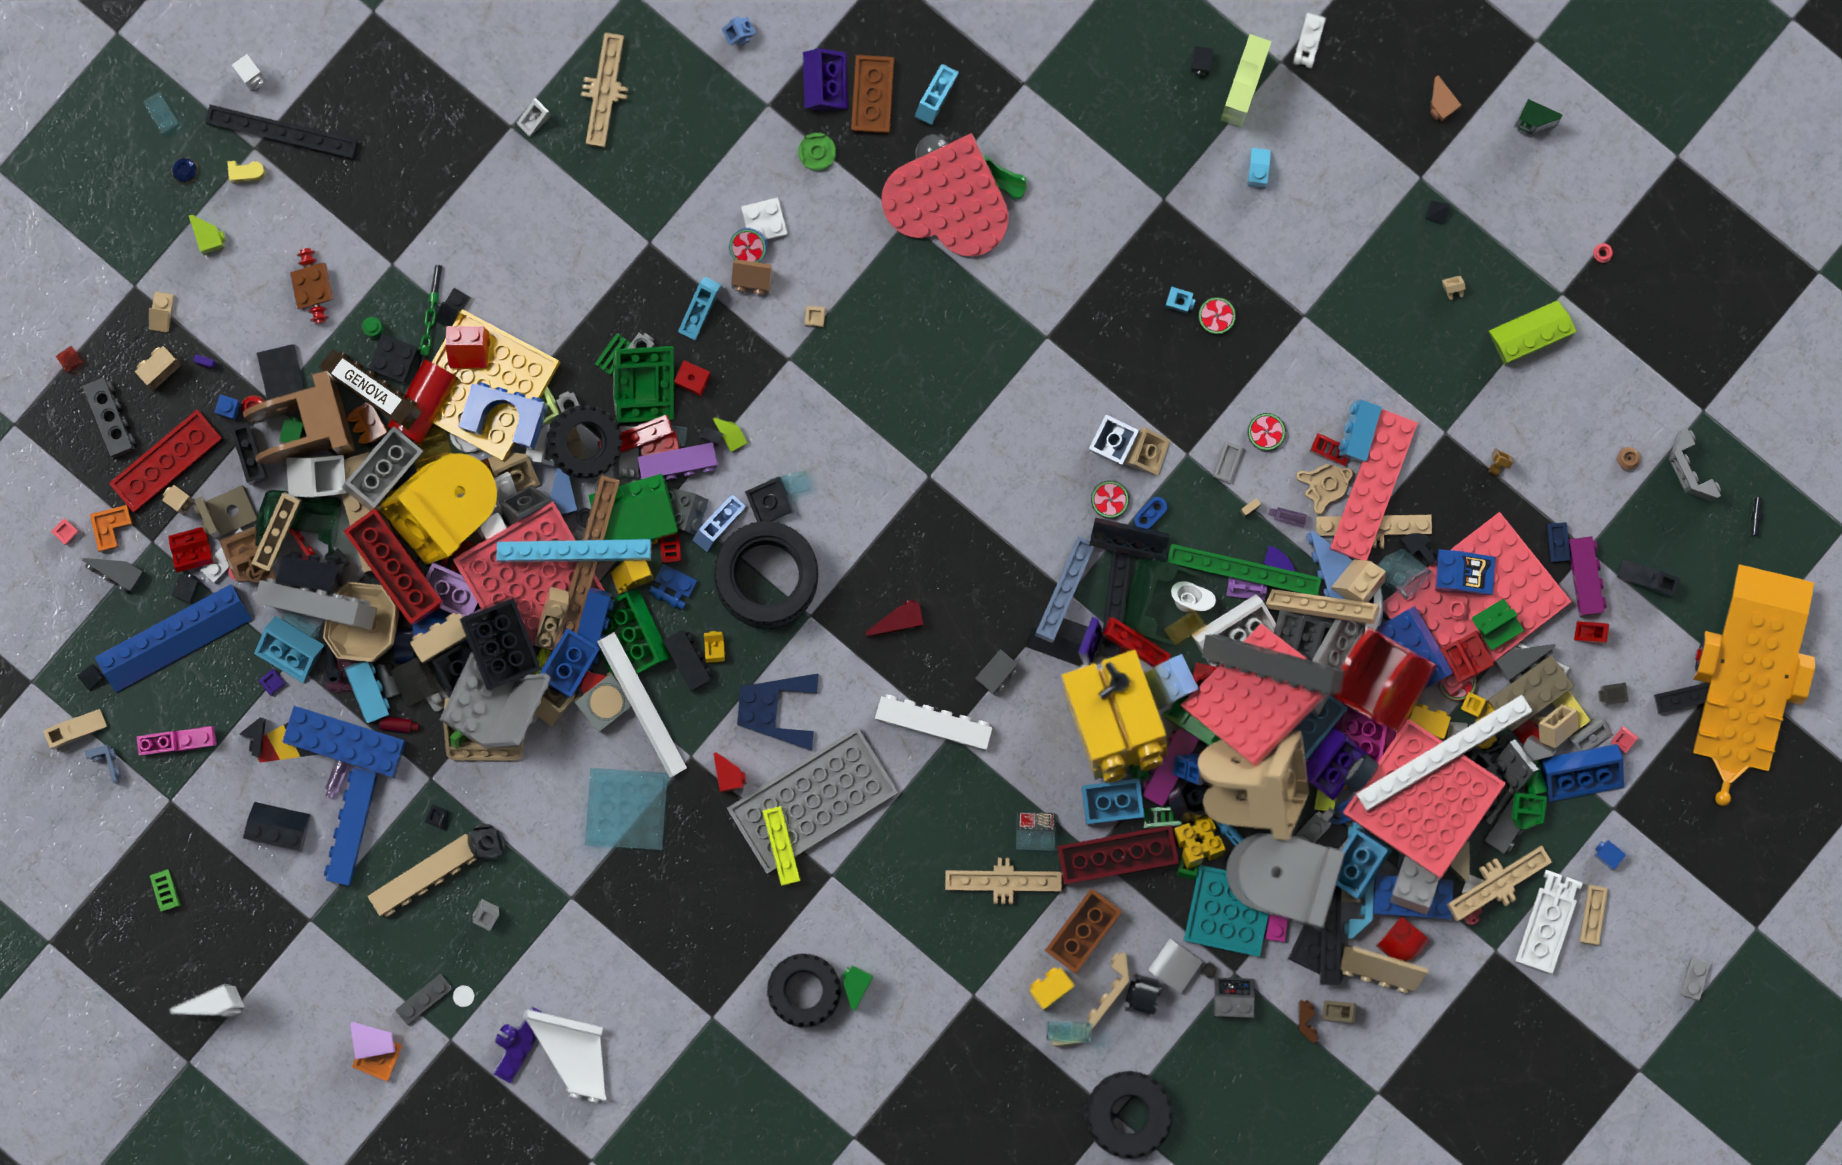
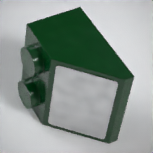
[1514,99,1563,135]

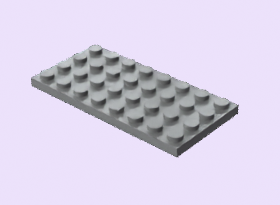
[727,727,898,874]

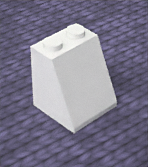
[286,455,346,497]

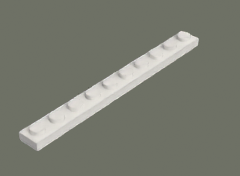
[1356,695,1532,811]

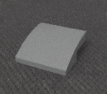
[1148,939,1204,994]

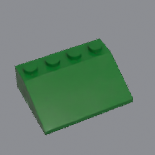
[588,473,678,541]
[599,589,671,675]

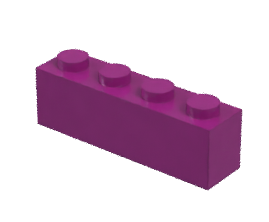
[1568,536,1607,617]
[1141,728,1199,807]

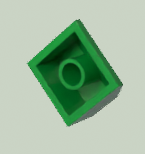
[842,965,873,1011]

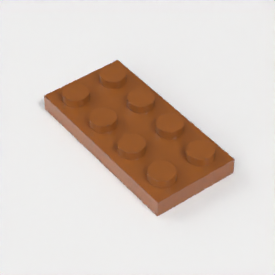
[851,55,894,133]

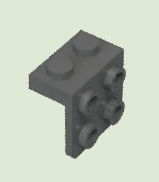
[668,487,708,535]

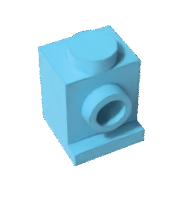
[1165,287,1195,314]

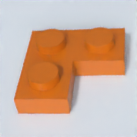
[90,505,132,552]

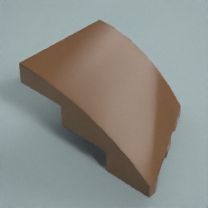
[219,527,276,583]

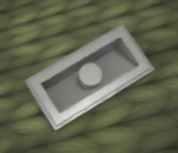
[1568,716,1612,752]

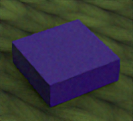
[193,354,216,369]
[258,669,286,696]

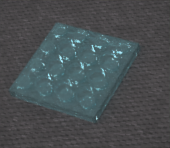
[585,768,668,850]

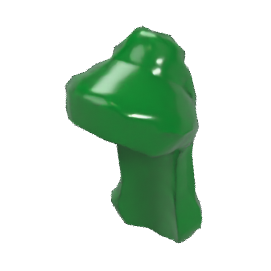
[982,154,1027,200]

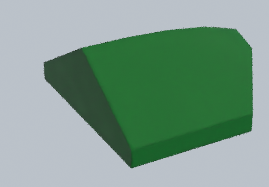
[1511,792,1547,829]

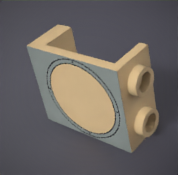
[573,672,631,732]

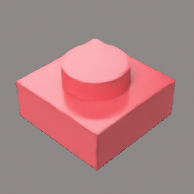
[51,518,79,545]
[1611,726,1638,754]

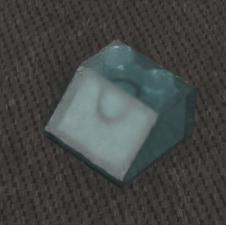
[1377,549,1432,600]

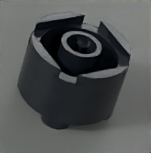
[1168,780,1209,823]
[1125,974,1163,1017]

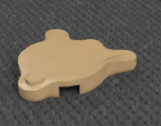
[1296,464,1353,515]

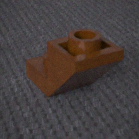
[1298,1000,1319,1044]

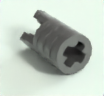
[376,663,402,699]

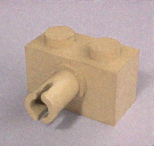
[1531,704,1578,748]

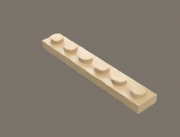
[1266,589,1380,624]

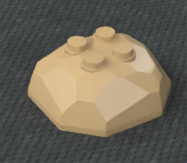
[323,582,399,662]

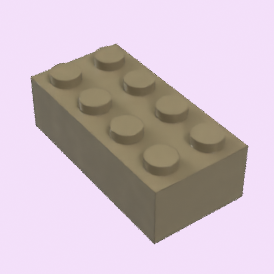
[1487,655,1574,732]

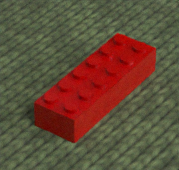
[344,508,445,626]

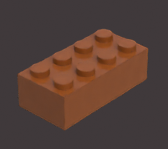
[1044,888,1122,974]

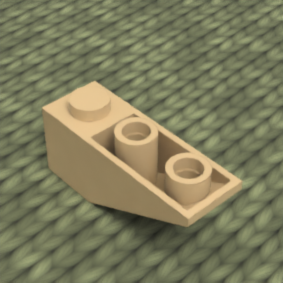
[533,587,569,650]
[43,709,107,750]

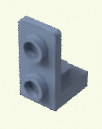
[85,745,121,784]

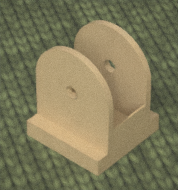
[1198,730,1309,840]

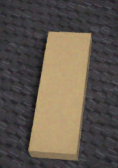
[1579,885,1608,945]

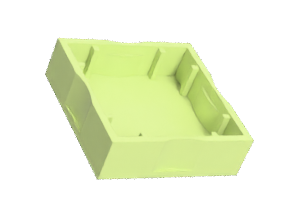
[1221,34,1272,128]

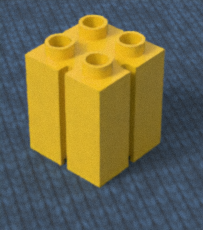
[1062,650,1168,783]

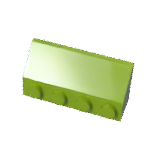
[1489,300,1577,366]

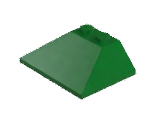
[613,346,674,423]

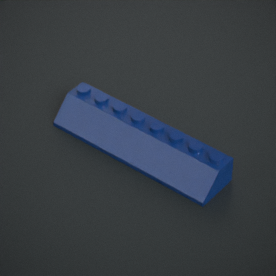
[95,584,252,693]

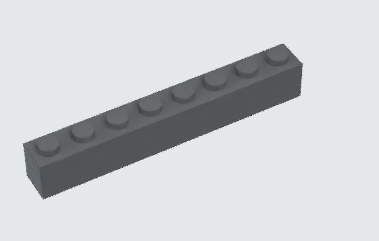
[1202,634,1344,696]

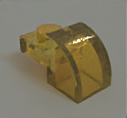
[1164,610,1206,645]

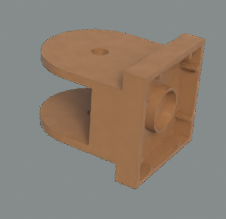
[243,371,357,465]

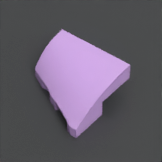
[350,1022,396,1059]

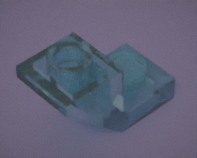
[1047,1021,1092,1042]

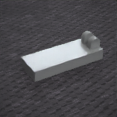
[619,426,639,478]

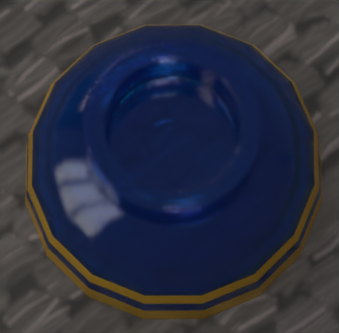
[172,157,199,185]

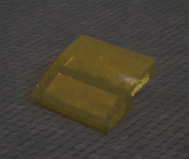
[408,424,452,469]

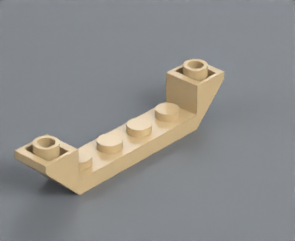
[1051,952,1129,1046]

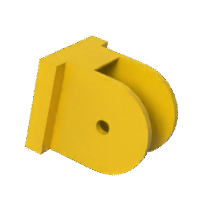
[376,454,497,565]

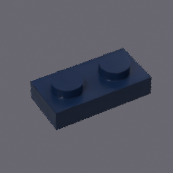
[1547,522,1570,563]

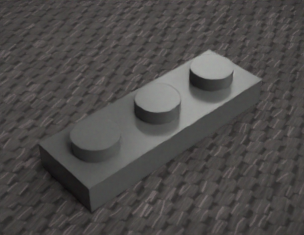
[395,974,453,1025]

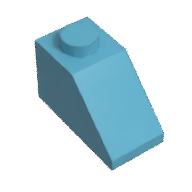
[1247,148,1271,188]

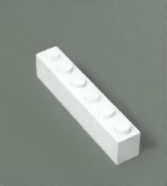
[875,694,993,751]

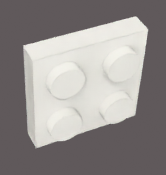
[741,198,787,240]

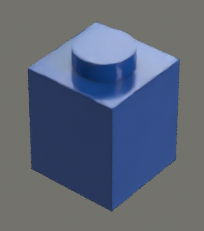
[214,394,241,421]
[1594,840,1626,870]

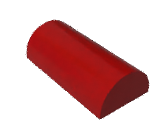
[387,360,458,445]

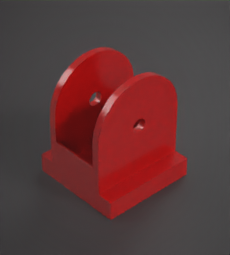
[1332,627,1437,732]

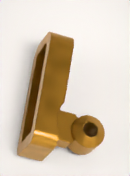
[1489,448,1513,476]

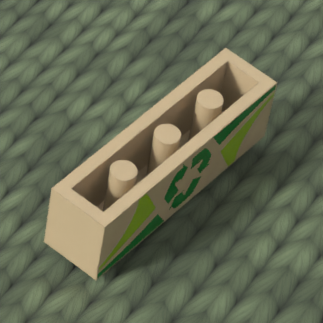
[251,492,302,571]

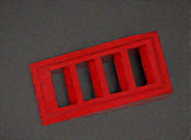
[1309,433,1348,467]
[660,529,682,564]

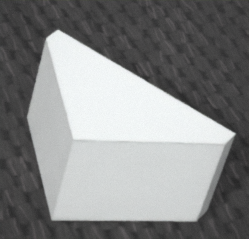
[517,98,551,136]

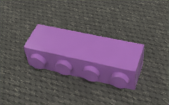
[638,442,718,480]

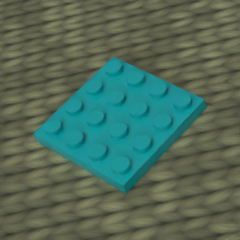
[1184,865,1268,957]

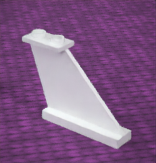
[523,1010,606,1103]

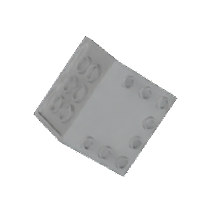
[440,652,551,748]

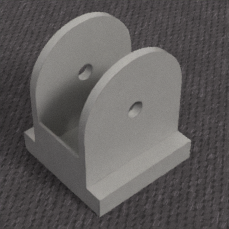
[1226,833,1345,927]

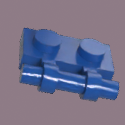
[648,564,697,610]

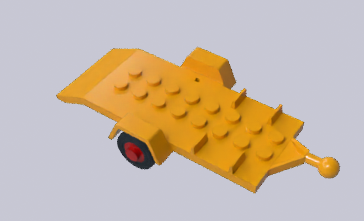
[1693,564,1815,806]

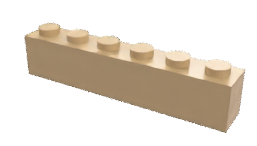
[367,834,477,917]

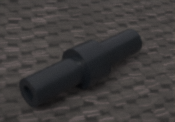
[1751,497,1763,536]

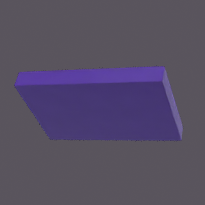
[1078,617,1103,666]

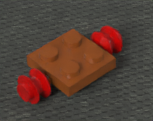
[290,248,334,325]

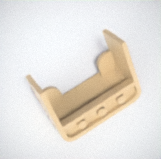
[443,698,524,761]

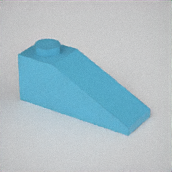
[915,64,959,125]
[678,277,722,340]

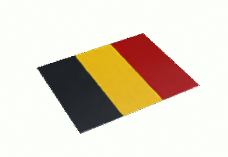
[257,722,319,763]

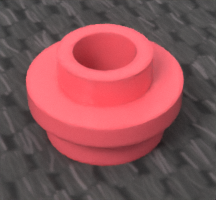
[1593,243,1613,263]

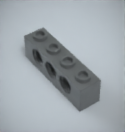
[82,377,136,459]

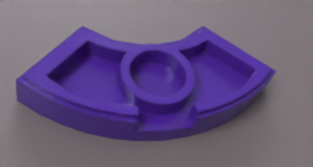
[1263,545,1295,592]

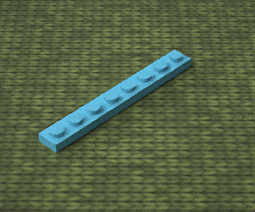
[496,539,651,563]

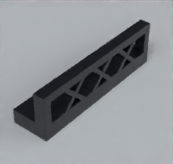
[1089,517,1170,562]

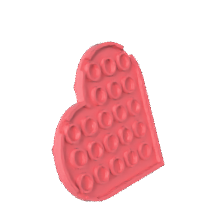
[882,133,1009,256]

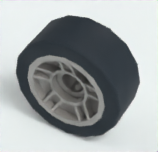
[1344,754,1378,792]

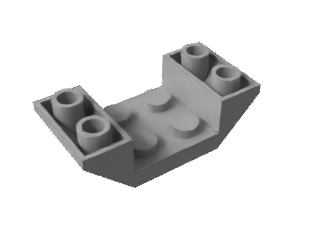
[1669,427,1721,502]

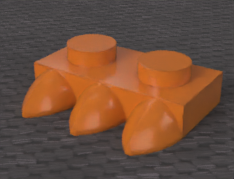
[347,402,388,444]

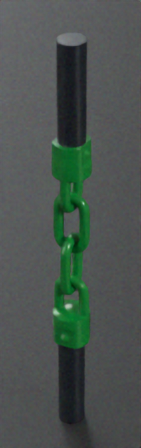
[417,264,443,372]

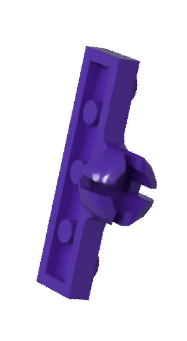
[493,1006,545,1083]

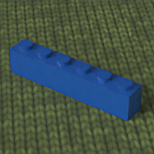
[324,768,378,886]

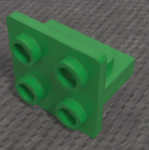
[1471,599,1524,650]

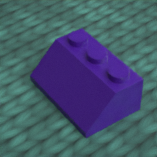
[803,48,848,110]
[1306,727,1369,800]

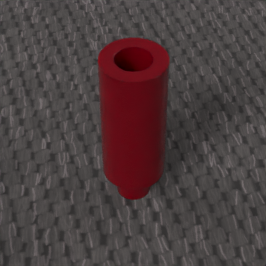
[379,716,419,733]

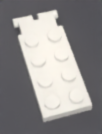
[1515,870,1583,974]

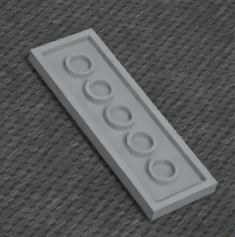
[1311,619,1365,715]

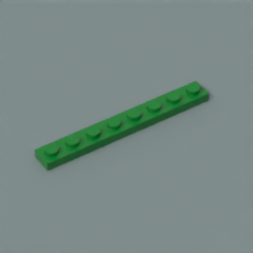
[1167,544,1321,596]

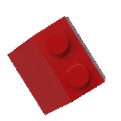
[445,326,489,369]
[713,752,747,793]

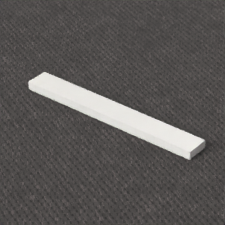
[597,633,687,777]

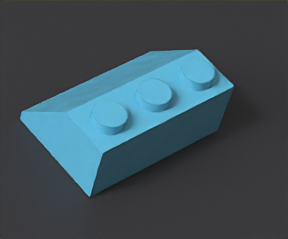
[254,616,324,683]

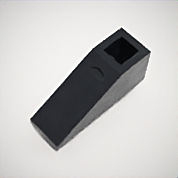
[1616,559,1680,598]

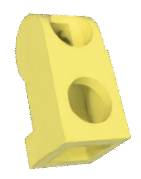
[227,161,266,183]

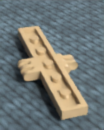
[581,33,628,148]
[1316,515,1432,549]
[1447,846,1552,921]
[945,858,1061,904]

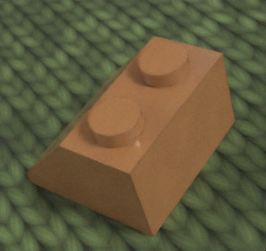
[731,259,773,295]

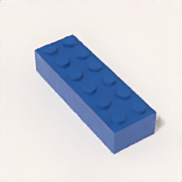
[282,706,406,778]

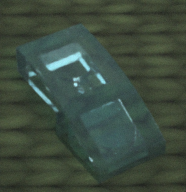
[768,470,810,495]

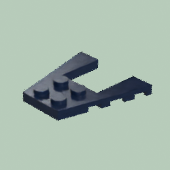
[737,674,819,751]

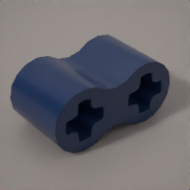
[394,627,415,664]

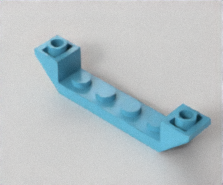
[1344,822,1374,939]

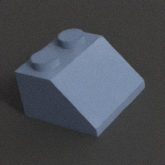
[1089,415,1140,465]

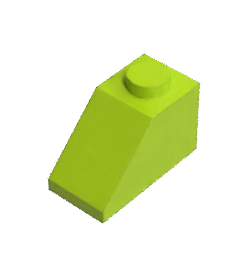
[189,215,226,255]

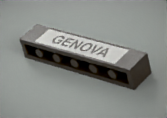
[319,349,422,430]

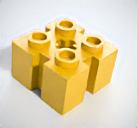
[1173,816,1225,869]

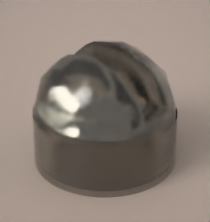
[1200,961,1217,978]

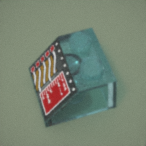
[1016,812,1055,852]

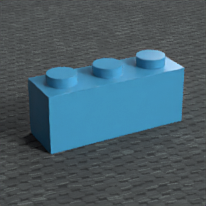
[1339,400,1382,462]

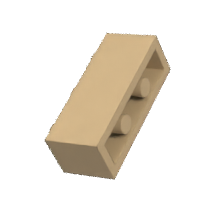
[410,613,467,664]

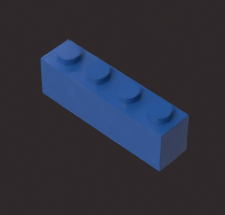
[577,587,615,670]

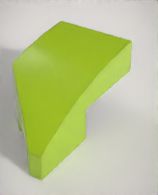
[713,417,747,452]

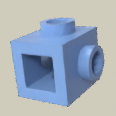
[722,16,756,46]

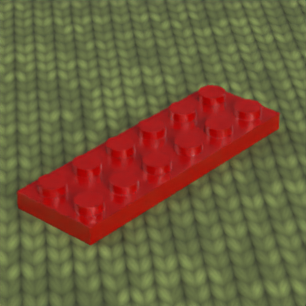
[109,409,222,513]

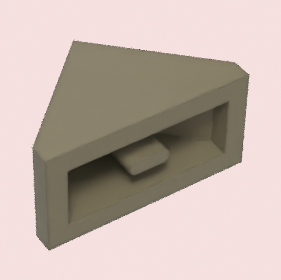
[1322,1000,1356,1023]

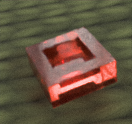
[56,346,83,373]

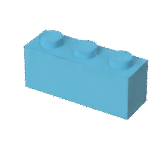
[344,661,390,723]

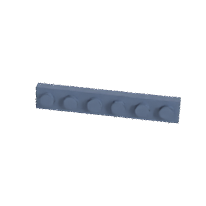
[1035,536,1094,643]

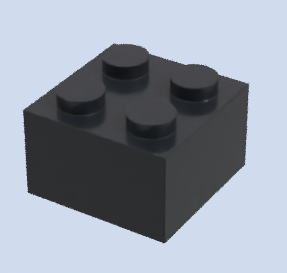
[368,334,419,386]

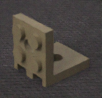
[194,485,259,540]

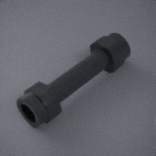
[323,639,340,682]

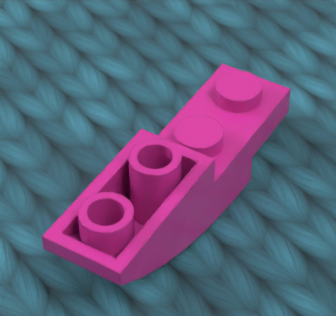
[136,726,216,756]

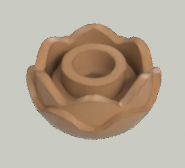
[1617,447,1641,470]

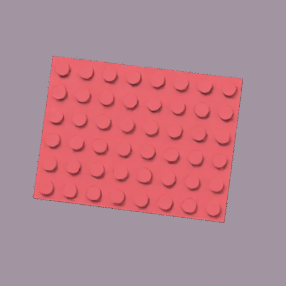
[1383,512,1572,696]

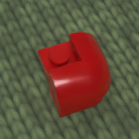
[1376,916,1430,962]

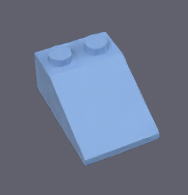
[1144,654,1199,711]

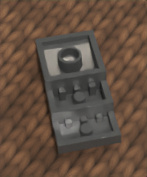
[1274,610,1332,660]

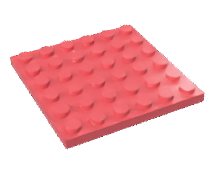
[453,501,605,646]
[1181,624,1325,767]
[1343,719,1506,879]

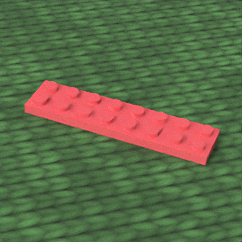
[1330,409,1418,561]

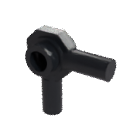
[1098,662,1131,700]
[1484,734,1517,754]

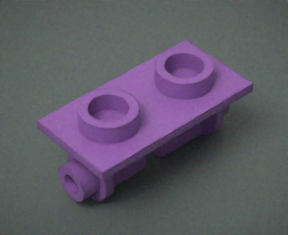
[1226,577,1267,601]

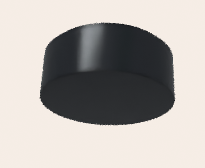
[576,508,591,528]

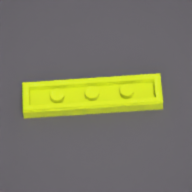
[762,806,800,886]

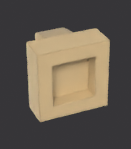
[1442,276,1466,300]

